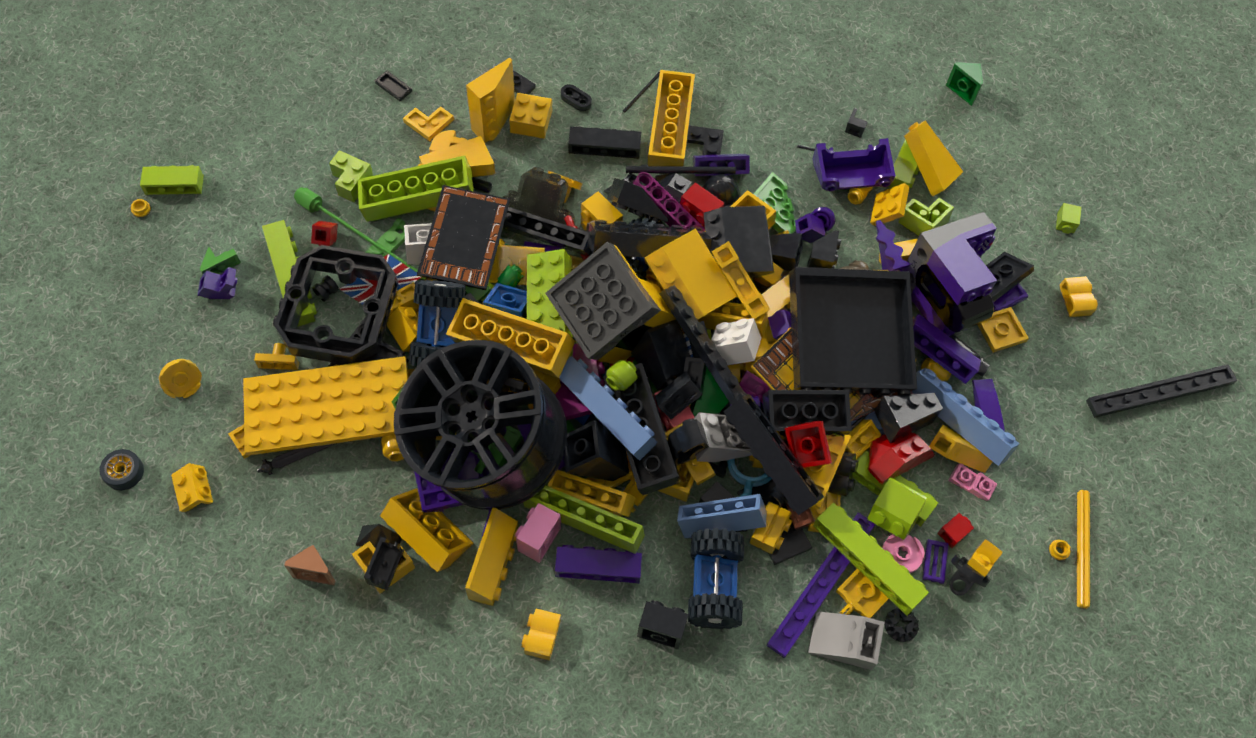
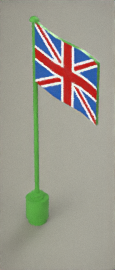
[294,187,427,305]

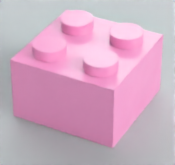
[515,503,561,563]

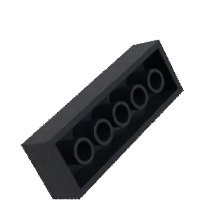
[587,220,712,258]
[603,363,682,496]

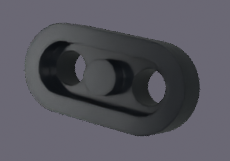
[560,84,592,111]

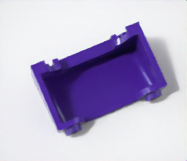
[812,138,896,192]

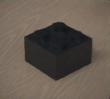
[637,600,689,649]

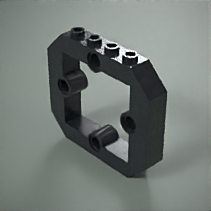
[273,245,399,364]

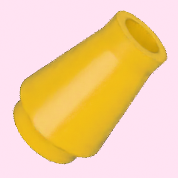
[848,187,873,205]

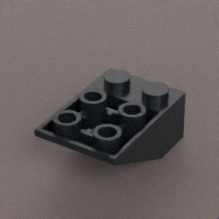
[607,178,668,224]

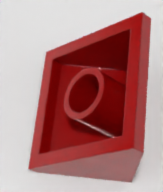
[785,421,832,468]

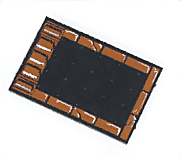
[417,185,510,290]

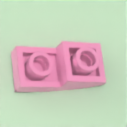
[948,463,997,501]

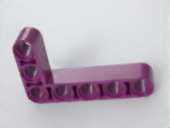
[633,172,705,231]

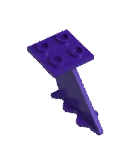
[876,220,911,271]

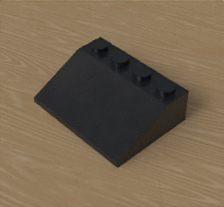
[704,206,774,279]

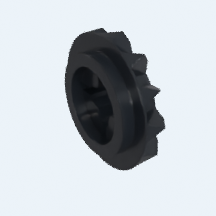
[884,608,919,642]

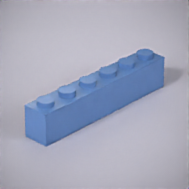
[559,356,658,460]
[911,368,1019,466]

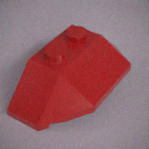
[868,432,935,485]

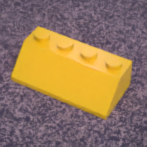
[380,488,473,572]
[465,508,519,606]

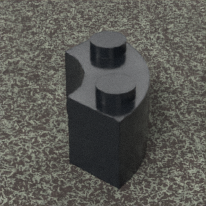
[668,419,709,466]

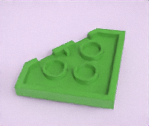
[754,172,797,234]

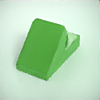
[200,247,241,274]

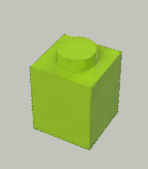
[1056,203,1082,234]

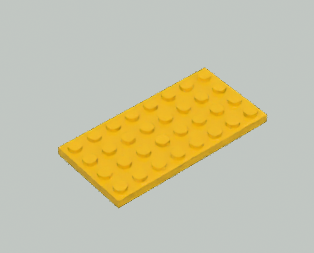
[243,356,408,456]

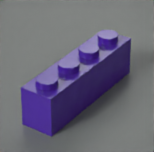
[913,314,981,384]
[555,545,642,584]

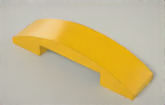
[712,241,771,319]

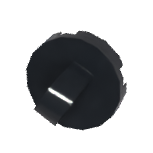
[949,554,991,596]

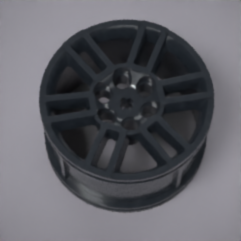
[394,340,567,510]

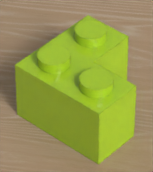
[329,150,373,203]
[898,198,954,236]

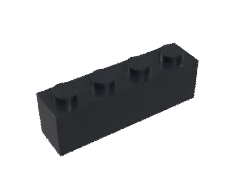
[568,126,641,159]

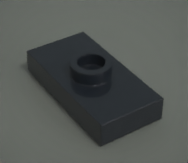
[513,70,536,95]

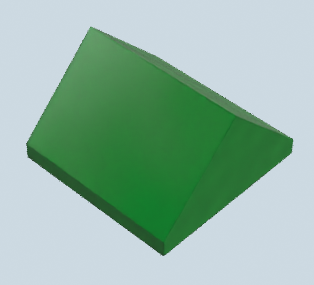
[945,62,983,106]

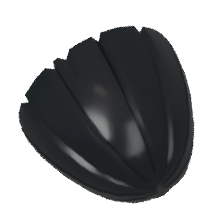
[703,174,741,207]

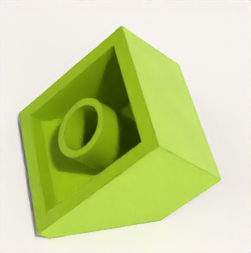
[867,477,928,540]

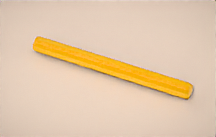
[1077,490,1090,609]

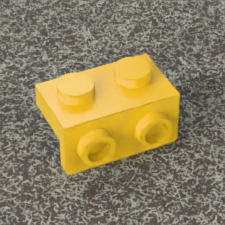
[171,463,213,512]

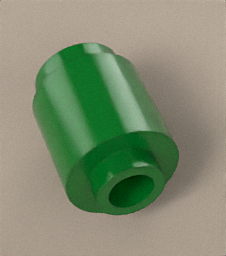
[496,264,524,288]

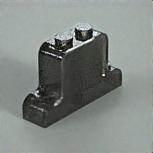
[503,167,575,225]

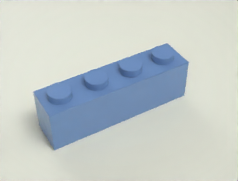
[677,494,767,538]

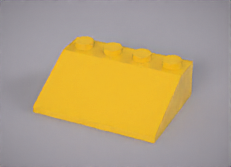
[466,58,515,143]
[645,229,737,320]

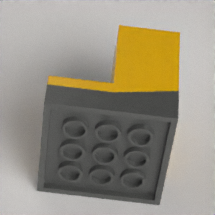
[545,242,675,364]

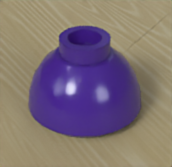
[811,207,835,232]

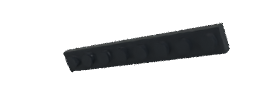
[659,285,747,405]
[1086,364,1237,418]

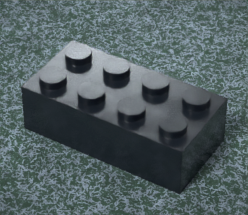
[763,390,852,435]

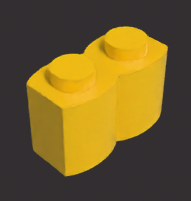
[1060,276,1098,317]
[521,609,561,660]

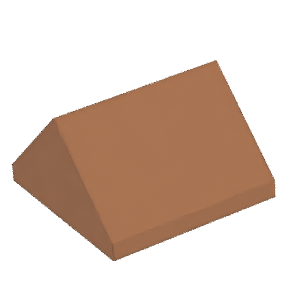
[284,545,336,585]

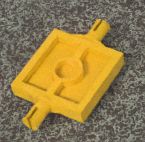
[836,569,889,618]

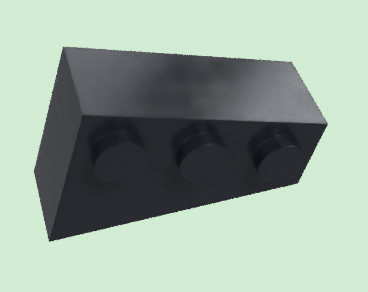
[874,393,943,443]

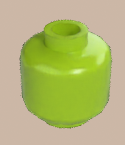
[606,360,637,391]

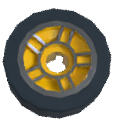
[99,449,144,491]

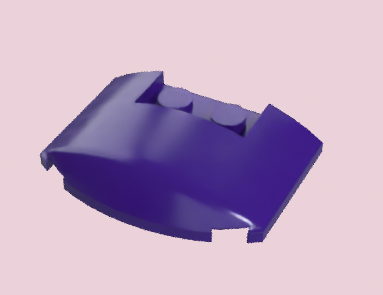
[414,449,489,512]

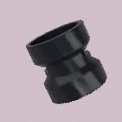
[312,275,339,302]

